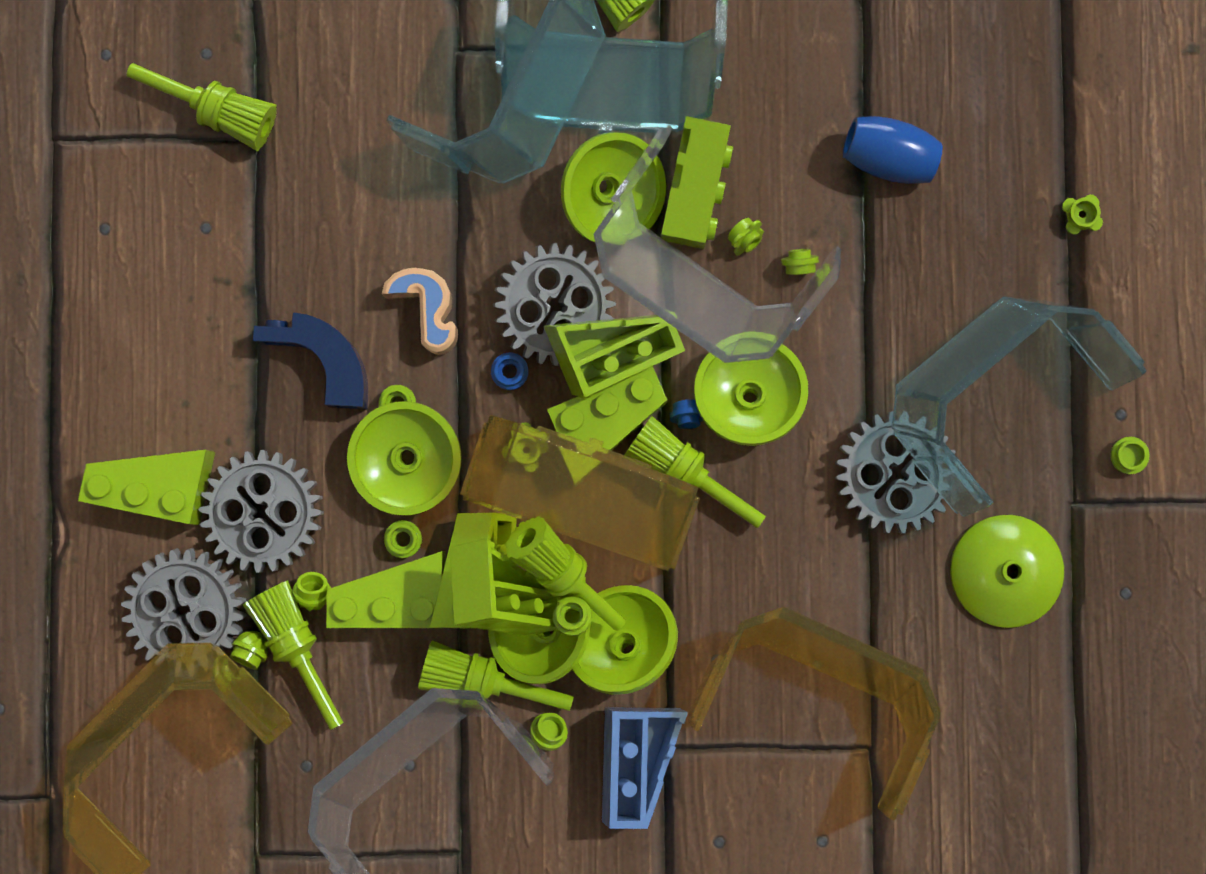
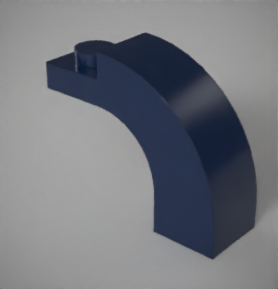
[253,313,368,410]

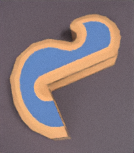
[382,268,458,355]

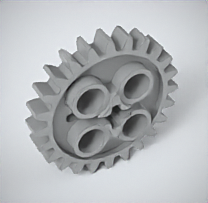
[493,243,616,366]
[835,411,959,534]
[199,450,324,573]
[121,548,247,672]

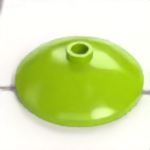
[561,132,666,246]
[694,335,808,446]
[347,401,461,515]
[950,515,1064,628]
[573,585,678,695]
[488,594,590,684]

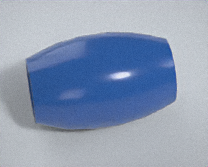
[843,116,943,184]

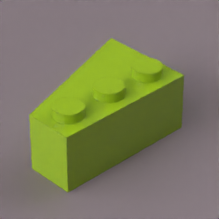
[660,116,733,249]
[544,315,685,398]
[547,366,667,481]
[78,450,215,525]
[430,513,517,628]
[450,538,561,635]
[326,551,446,628]

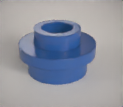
[491,352,529,390]
[669,400,703,429]

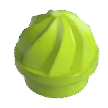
[293,572,331,611]
[230,631,268,670]

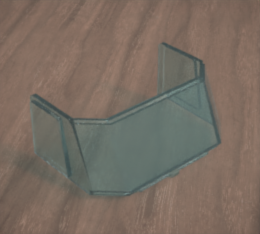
[386,0,606,184]
[495,0,728,134]
[892,296,1147,517]

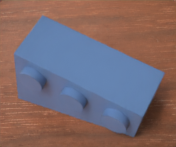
[602,707,688,829]

